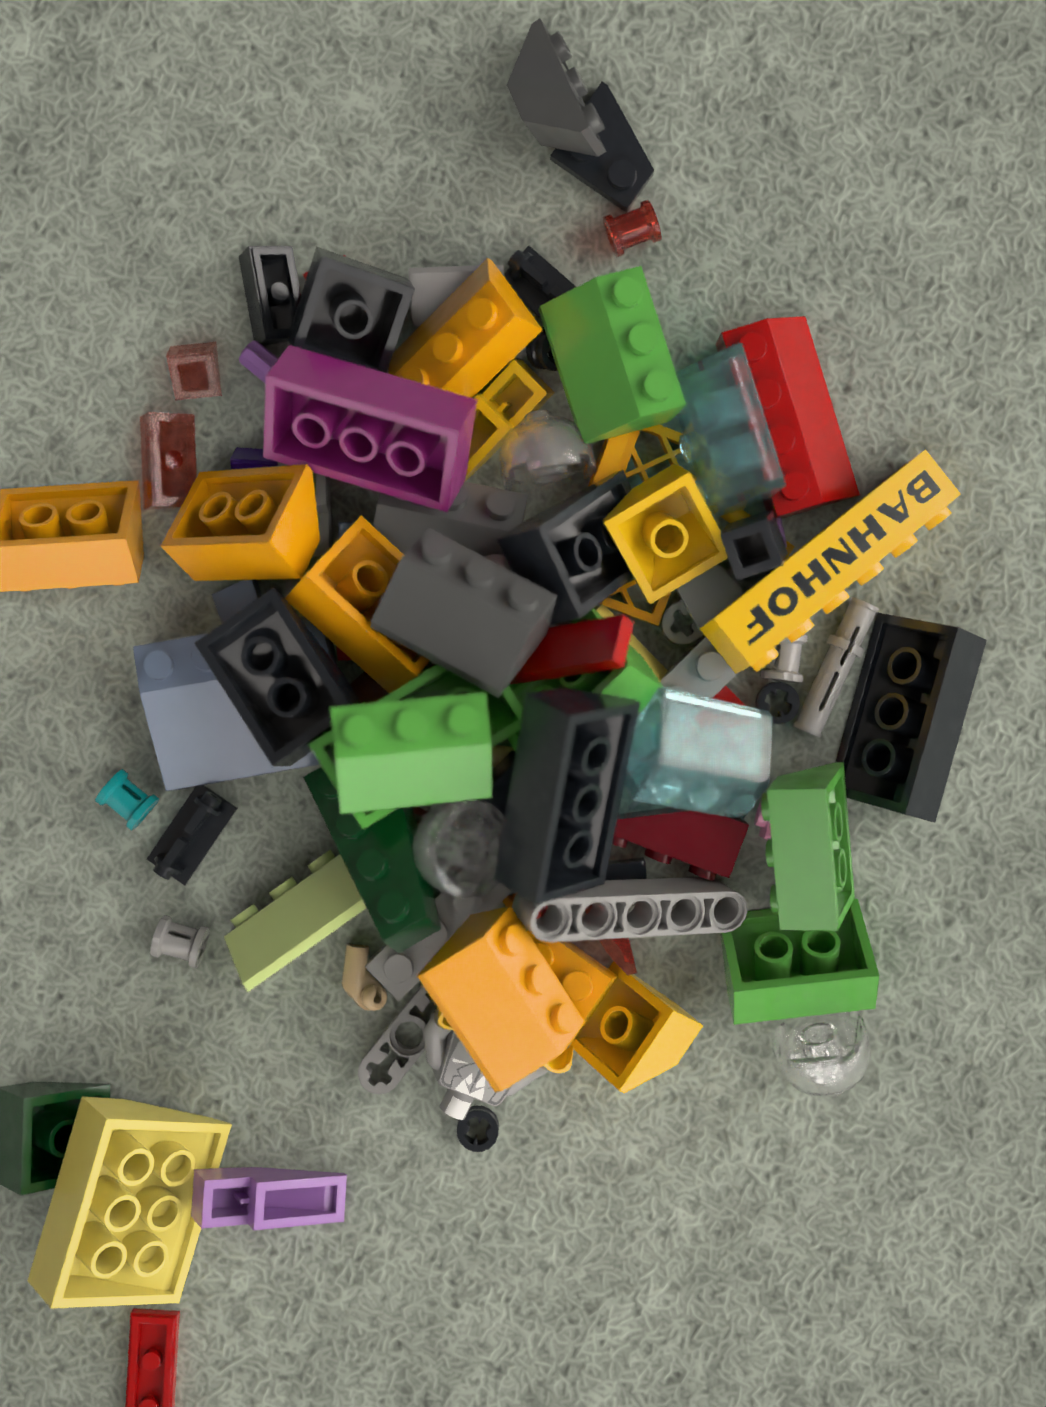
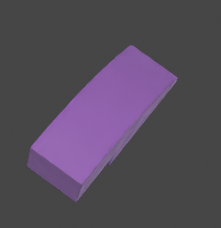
[191,1167,347,1230]

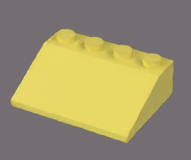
[27,1097,232,1308]

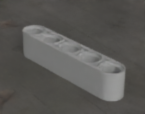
[512,877,747,942]

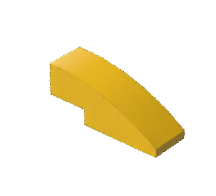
[465,359,555,482]

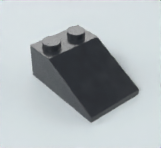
[498,470,633,625]
[194,587,363,766]

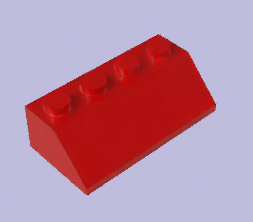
[715,316,860,519]

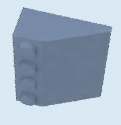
[133,616,337,791]

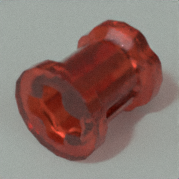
[603,199,662,258]

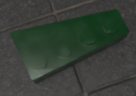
[303,767,441,953]

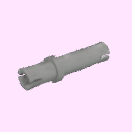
[792,597,879,738]

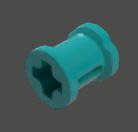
[95,769,159,831]

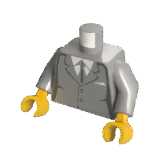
[423,1008,574,1120]

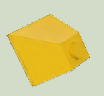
[603,463,728,605]
[570,961,704,1093]

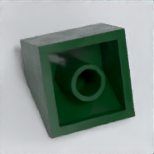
[0,1081,111,1195]

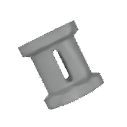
[760,635,808,683]
[150,915,210,969]

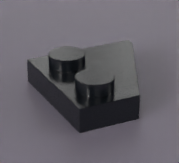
[550,81,654,213]

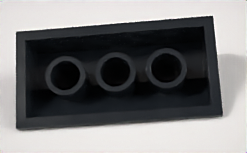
[835,613,987,823]
[494,688,641,905]

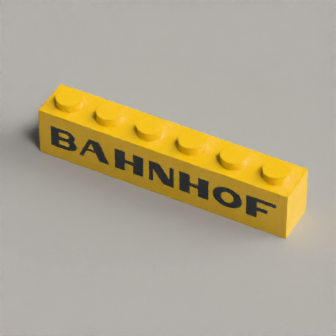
[700,449,961,674]

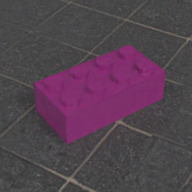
[263,345,477,513]

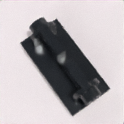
[504,246,576,319]
[146,785,238,885]

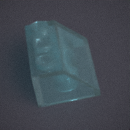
[675,343,786,518]
[624,686,773,819]

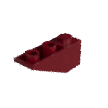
[612,803,749,881]

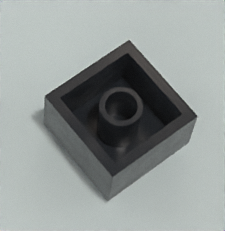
[287,246,415,373]

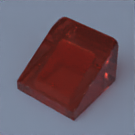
[166,342,222,401]

